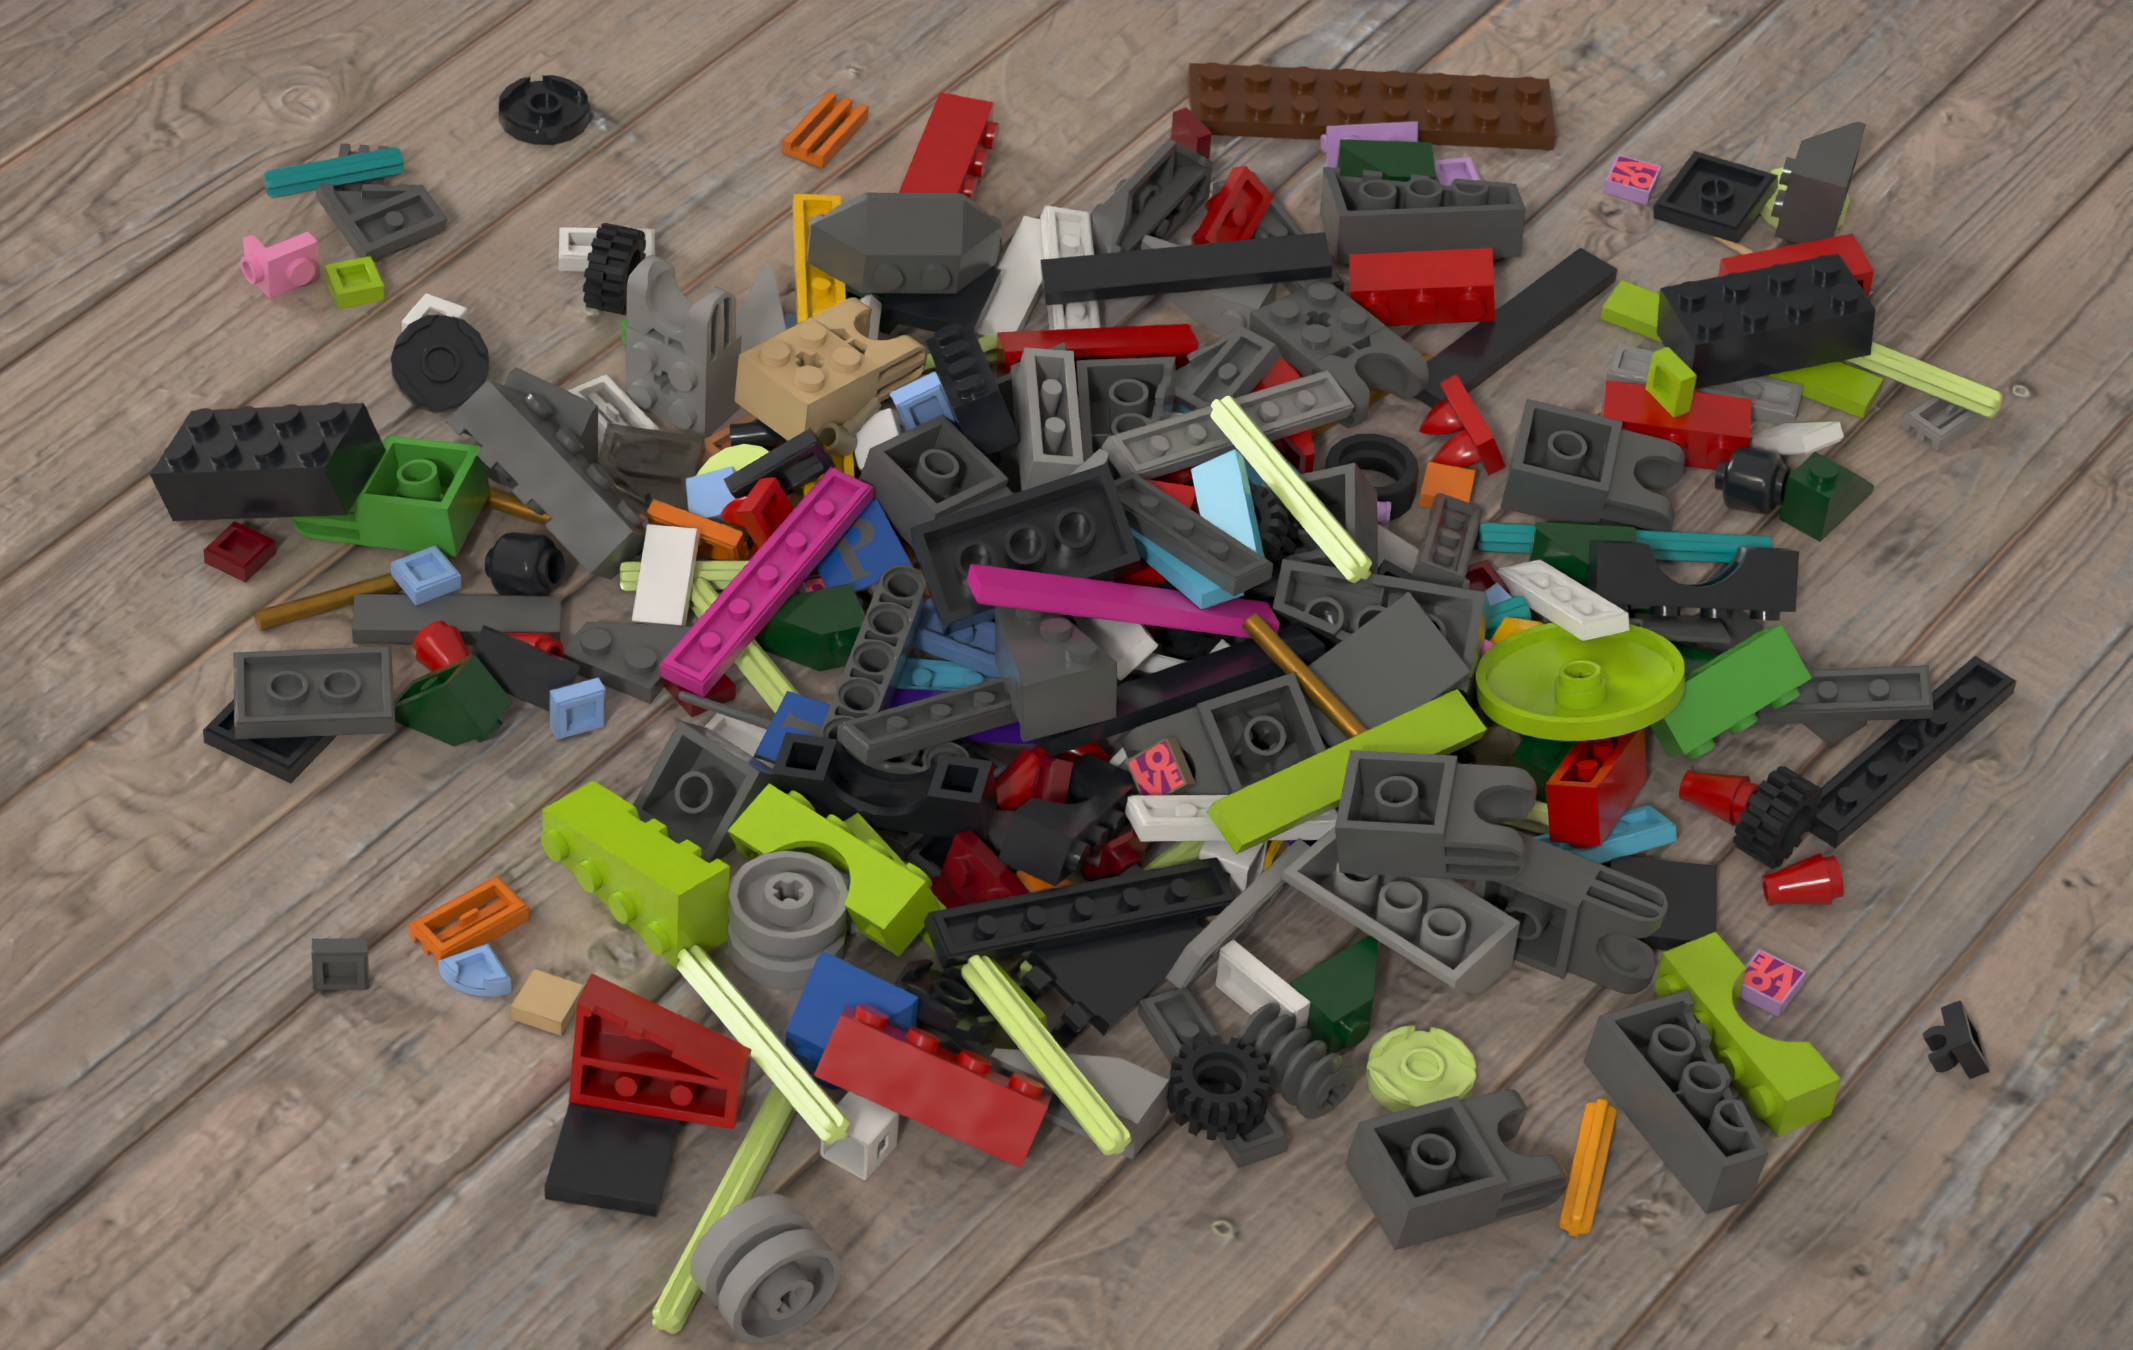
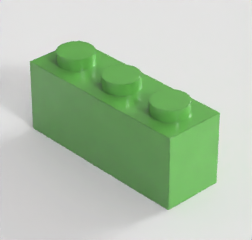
[1650,624,1812,760]

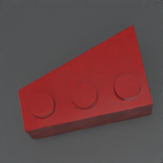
[569,973,751,1129]

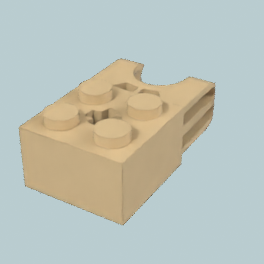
[734,298,927,441]

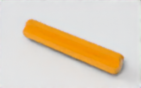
[1559,1098,1617,1238]

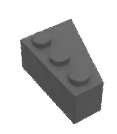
[995,606,1117,742]

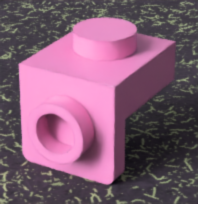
[241,231,320,299]

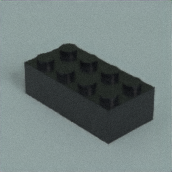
[1657,254,1876,390]
[150,402,386,521]
[910,463,1141,636]

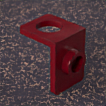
[1079,829,1148,882]

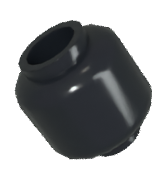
[1715,447,1791,515]
[485,532,565,596]

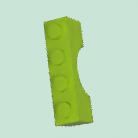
[728,784,940,957]
[1655,932,1840,1137]

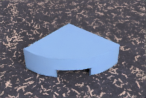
[438,943,512,997]

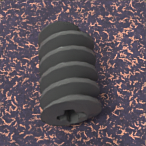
[1237,1003,1359,1119]

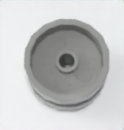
[727,850,848,990]
[691,1194,841,1345]

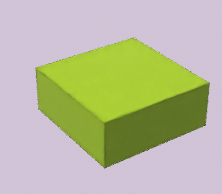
[324,256,385,310]
[1645,347,1697,418]

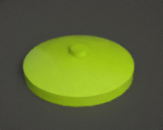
[1476,623,1685,741]

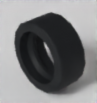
[1325,434,1419,521]

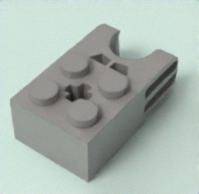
[626,255,742,439]

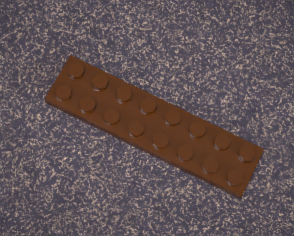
[1187,62,1556,150]

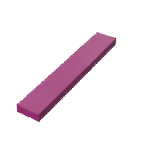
[659,467,874,697]
[967,564,1280,638]

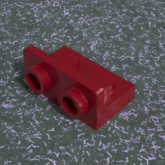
[930,830,1031,909]

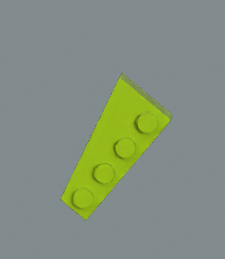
[541,780,730,970]

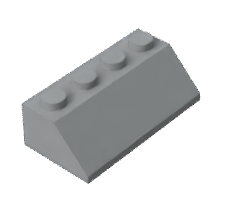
[1281,826,1520,995]

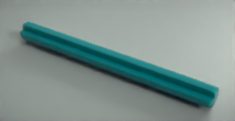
[1477,522,1773,564]

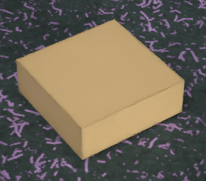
[510,969,584,1036]

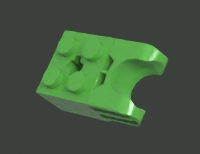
[290,435,491,557]

